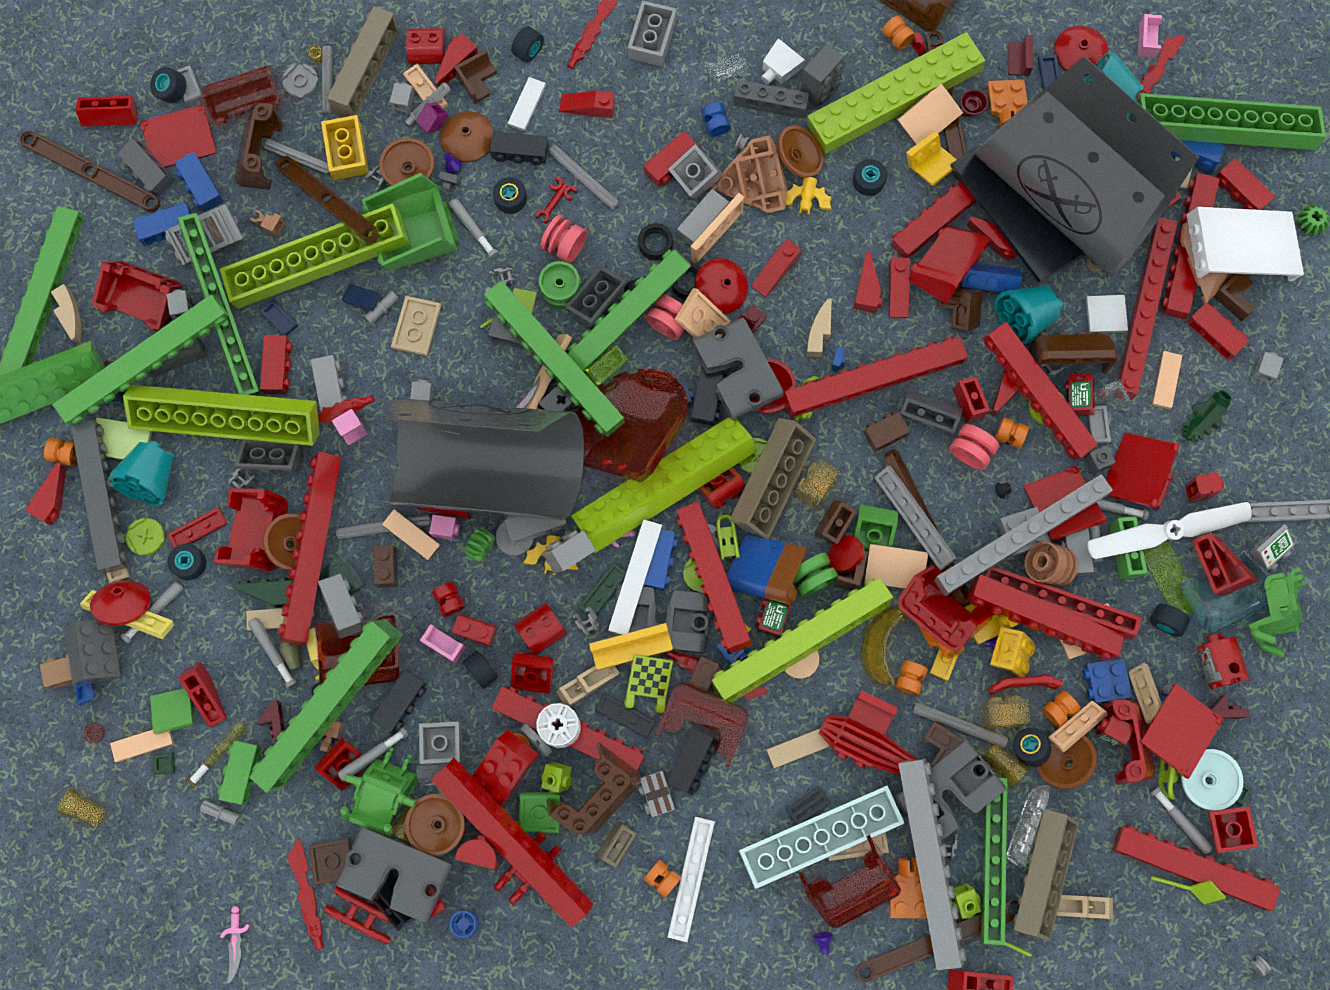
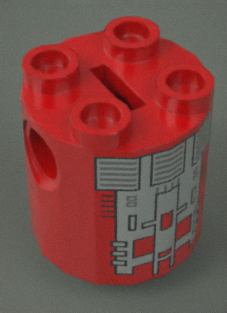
[1196,632,1249,690]

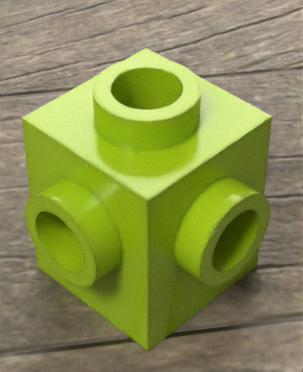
[541,762,572,793]
[952,883,981,919]

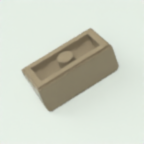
[596,821,637,868]

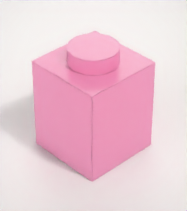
[429,515,460,540]

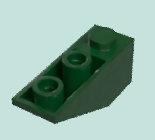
[233,578,291,607]

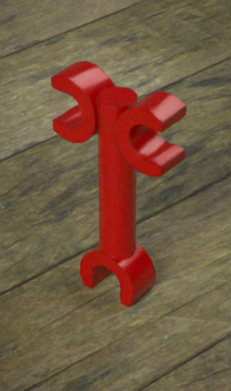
[536,176,577,224]

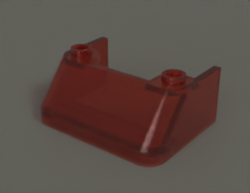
[798,835,901,928]

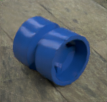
[701,102,731,137]
[450,910,479,938]

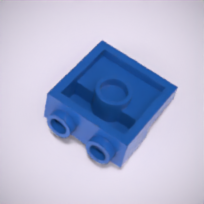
[1082,659,1133,704]

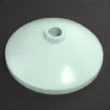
[1181,749,1243,811]

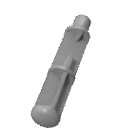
[405,82,451,126]

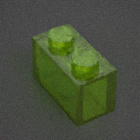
[584,345,628,385]

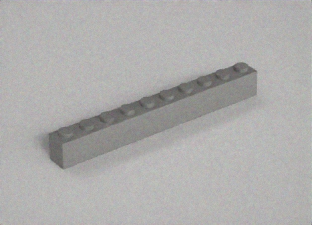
[934,474,1113,596]
[899,758,966,970]

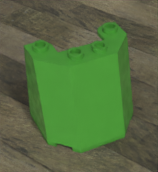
[362,173,459,271]

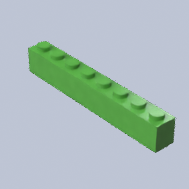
[567,249,692,371]
[981,778,1007,947]

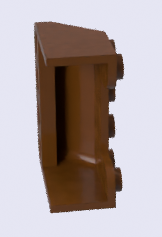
[1029,332,1118,374]
[546,743,641,835]

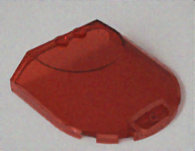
[575,368,688,483]

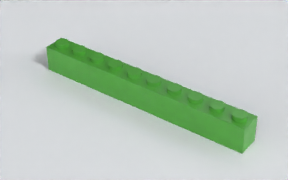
[0,206,84,376]
[178,213,259,396]
[484,280,625,437]
[52,294,229,425]

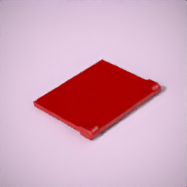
[140,104,217,168]
[1106,432,1180,508]
[1023,466,1107,541]
[1139,683,1224,779]

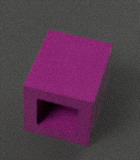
[416,102,449,133]

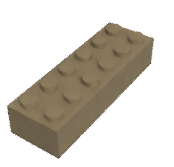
[327,6,399,117]
[730,418,817,539]
[1013,809,1079,942]

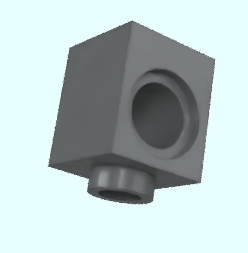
[1085,445,1116,475]

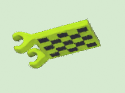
[624,654,673,713]

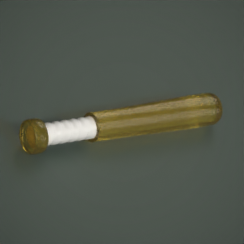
[185,722,246,788]

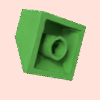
[854,504,898,552]

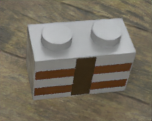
[167,290,196,320]
[638,771,675,818]

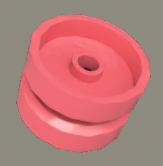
[644,294,684,340]
[949,424,1000,470]

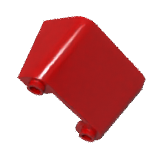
[909,226,992,304]
[92,260,183,332]
[214,488,288,572]
[898,565,995,652]
[1102,700,1156,785]

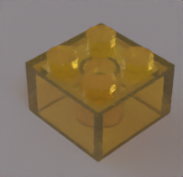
[796,458,840,510]
[981,696,1031,729]

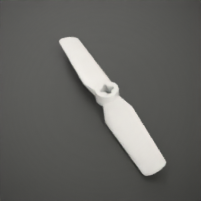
[1087,502,1252,559]

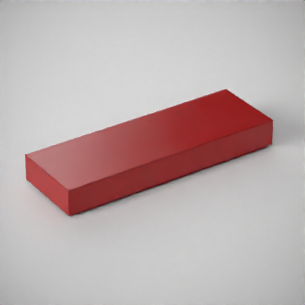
[167,507,228,548]

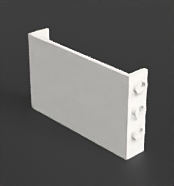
[1187,207,1304,281]

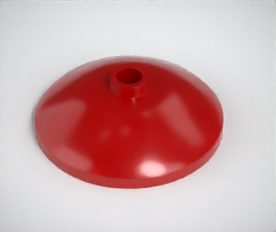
[1054,26,1108,76]
[695,258,748,314]
[749,359,796,414]
[90,580,151,626]

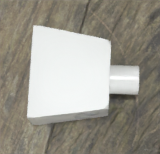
[761,39,805,85]

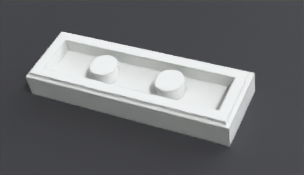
[508,77,546,132]

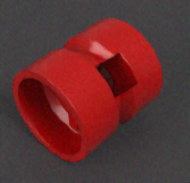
[432,582,466,617]

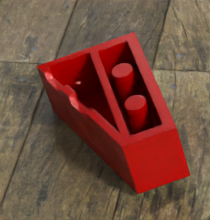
[1192,533,1259,597]

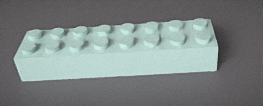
[739,786,904,889]

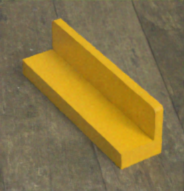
[589,623,673,670]

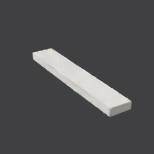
[608,519,662,635]
[668,817,715,942]

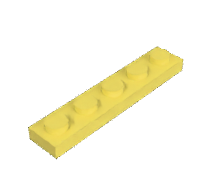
[80,590,174,640]

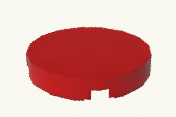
[828,535,865,573]

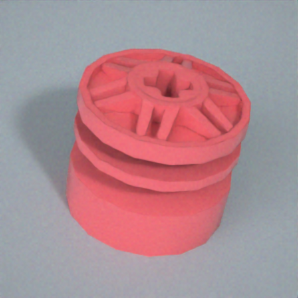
[540,215,588,264]

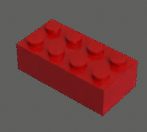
[472,730,539,807]

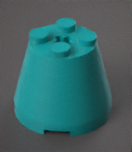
[1084,51,1144,101]
[994,284,1063,345]
[108,441,175,507]

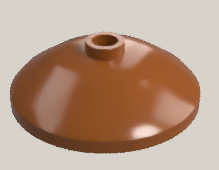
[440,111,494,162]
[777,125,824,178]
[379,138,435,186]
[263,514,301,571]
[1037,736,1097,789]
[405,794,465,856]

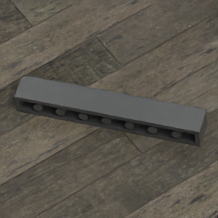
[71,420,128,574]

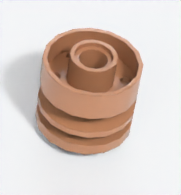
[1025,541,1079,587]

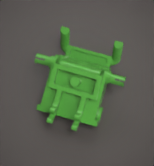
[1249,568,1306,657]
[340,747,419,838]

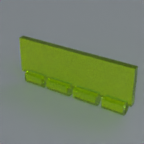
[1143,541,1203,615]

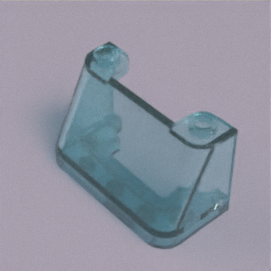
[1180,549,1270,635]

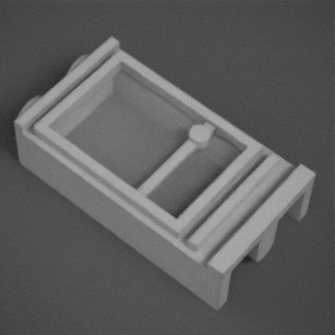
[165,201,246,265]

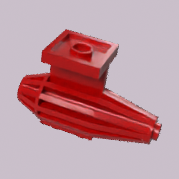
[819,691,917,775]

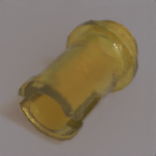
[307,44,322,64]

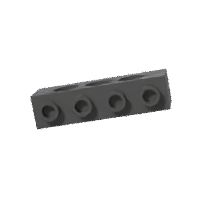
[734,80,809,118]

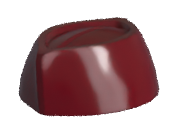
[960,89,988,116]

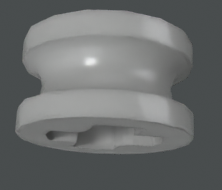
[735,134,749,152]
[1250,956,1271,977]

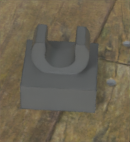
[438,171,462,191]

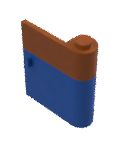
[727,534,808,604]

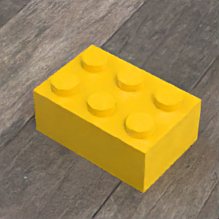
[321,115,369,181]

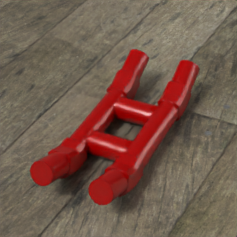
[987,674,1063,695]
[493,832,561,905]
[324,887,391,945]

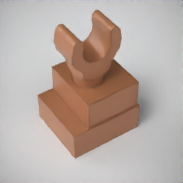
[250,210,285,238]
[320,721,345,752]

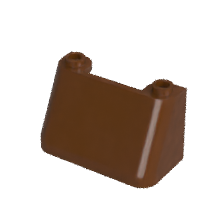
[880,0,958,31]
[234,103,283,190]

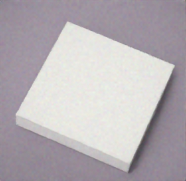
[1086,295,1128,334]

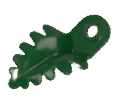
[1182,390,1232,442]

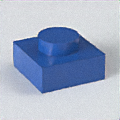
[831,347,846,371]
[75,684,95,705]

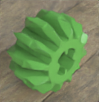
[1297,203,1330,236]
[465,528,495,562]

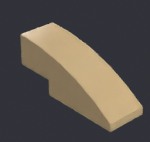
[51,284,82,345]
[806,299,832,357]
[556,665,620,707]
[1057,895,1113,919]

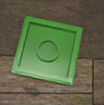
[150,688,194,735]
[519,791,560,833]

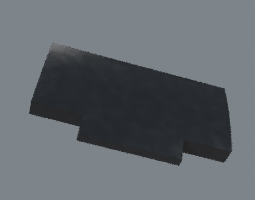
[950,145,1086,282]

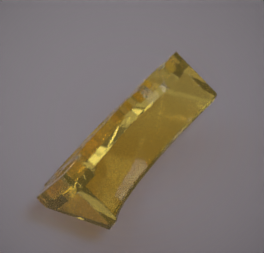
[861,607,908,688]

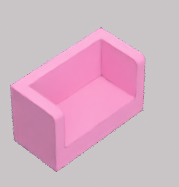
[1138,14,1162,58]
[332,409,368,445]
[420,624,466,664]

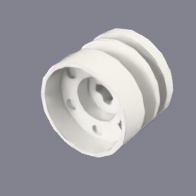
[536,703,581,749]

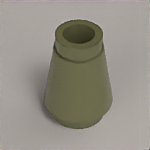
[279,642,301,670]

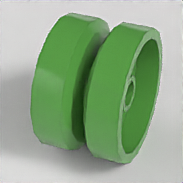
[539,261,581,309]
[793,552,839,597]

